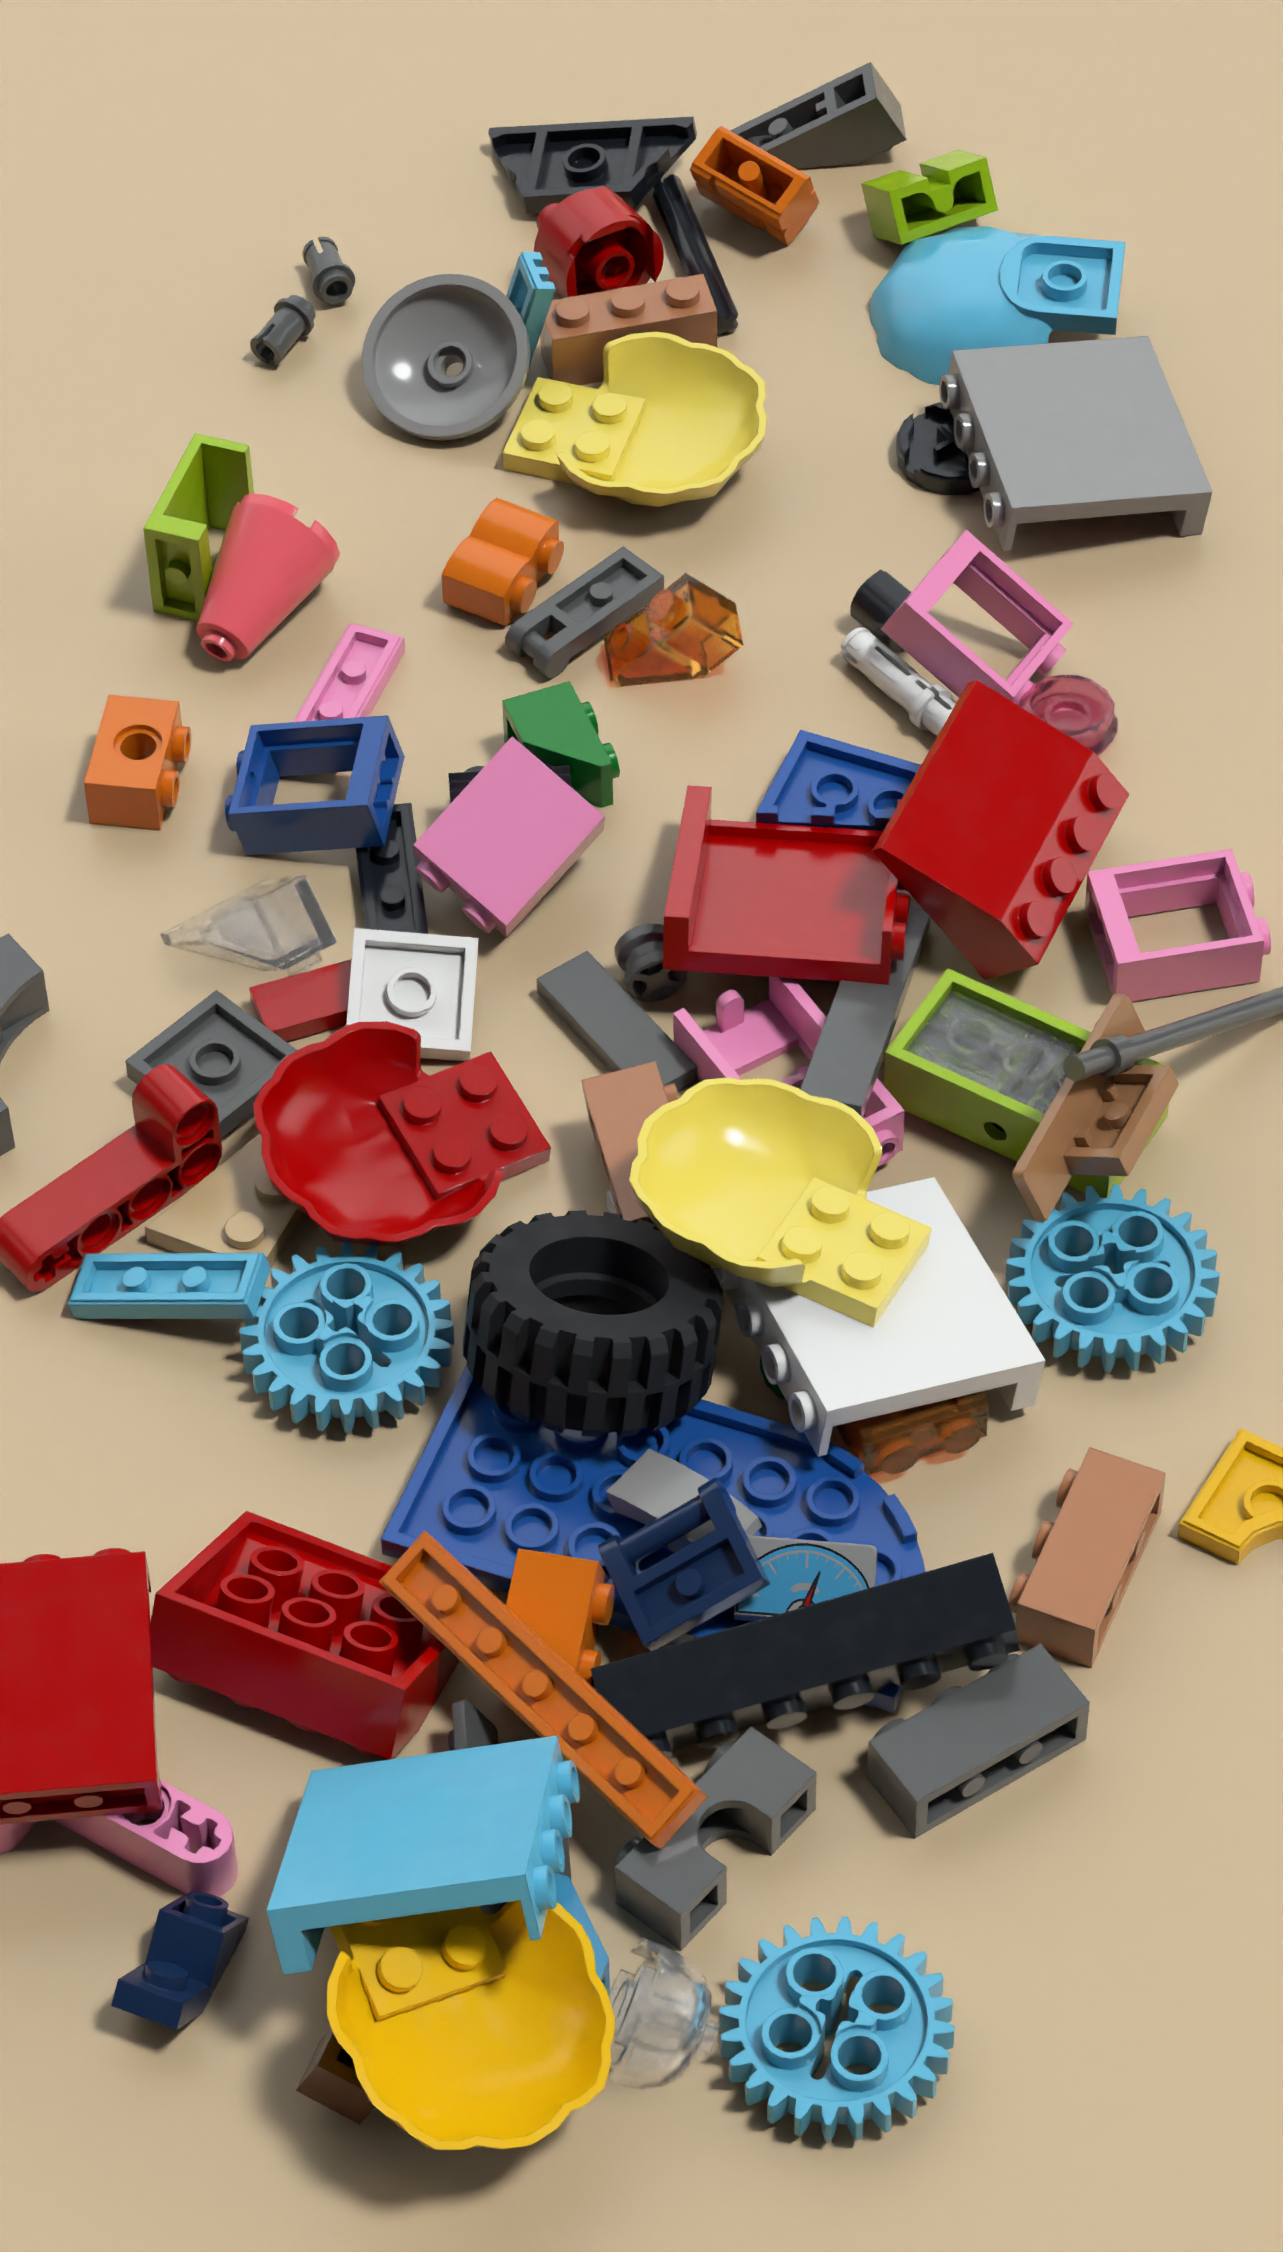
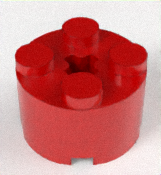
[534,186,664,298]

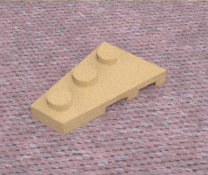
[145,1134,305,1270]

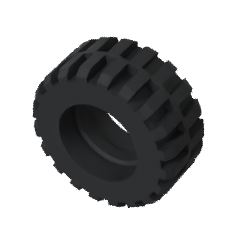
[463,1210,724,1438]

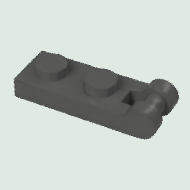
[505,546,664,678]

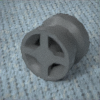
[614,923,687,1002]

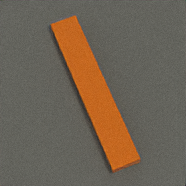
[379,1530,708,1850]

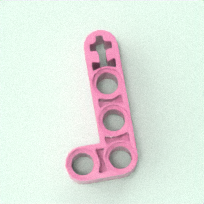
[0,1780,238,1897]

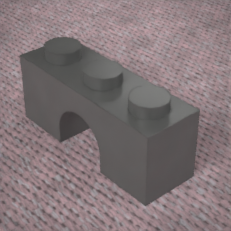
[614,1726,817,1951]

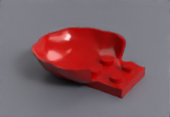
[253,1021,551,1246]

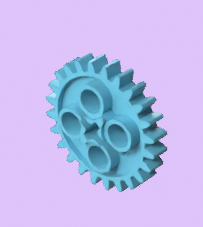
[1005,1184,1220,1372]
[239,1242,455,1433]
[719,1916,955,2142]

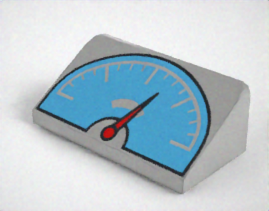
[734,1535,877,1621]

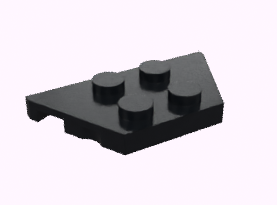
[488,116,697,214]

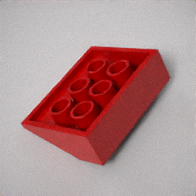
[872,680,1129,980]
[150,1511,460,1760]

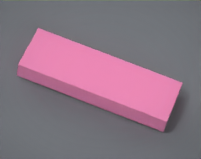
[293,623,405,774]

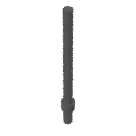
[1063,986,1283,1081]

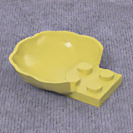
[502,332,767,507]
[629,1077,932,1327]

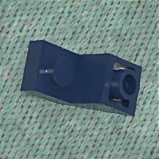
[111,1892,249,2030]

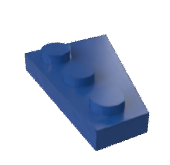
[756,730,921,831]

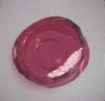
[1019,675,1118,756]

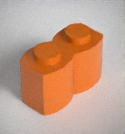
[442,498,564,626]

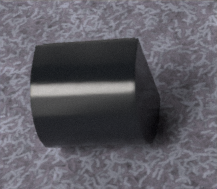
[850,569,911,653]

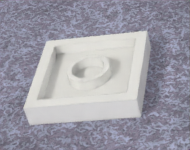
[346,928,479,1061]

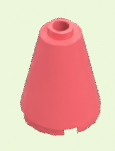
[196,493,340,662]

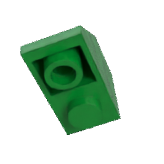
[502,681,620,807]

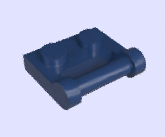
[598,1477,771,1651]

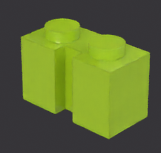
[861,150,998,245]

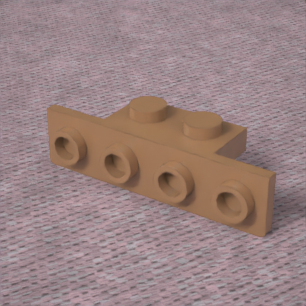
[1012,994,1179,1221]

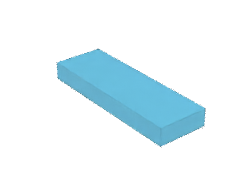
[68,1253,271,1319]

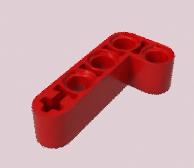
[0,1064,222,1292]

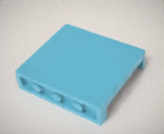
[266,1735,580,1975]

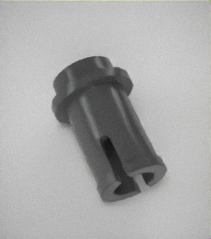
[302,236,355,304]
[250,295,316,366]

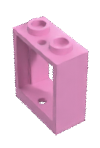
[881,529,1073,706]
[1084,849,1271,1002]

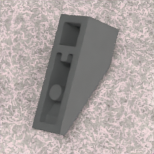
[730,62,907,169]

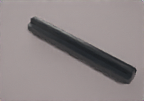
[652,174,738,335]

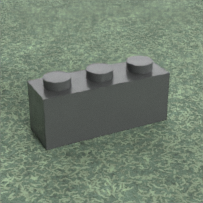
[867,1643,1090,1838]

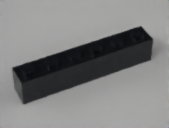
[590,1553,1020,1759]

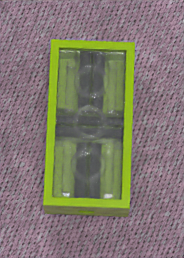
[884,968,1172,1198]

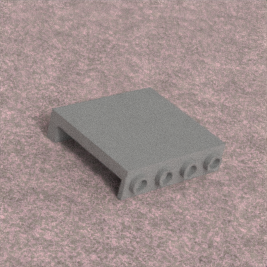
[939,336,1213,551]

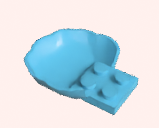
[869,226,1125,385]

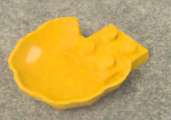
[327,1900,615,2150]

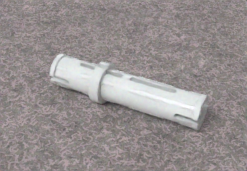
[840,627,956,736]

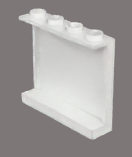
[711,1177,1046,1457]

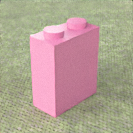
[413,737,605,938]

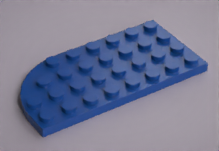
[381,1366,927,1713]

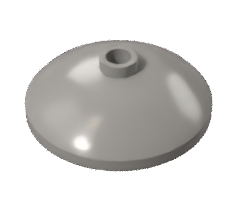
[362,274,530,440]

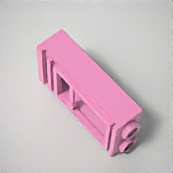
[673,977,905,1166]

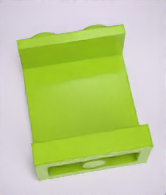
[143,433,254,621]

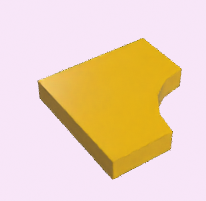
[1177,1428,1283,1565]

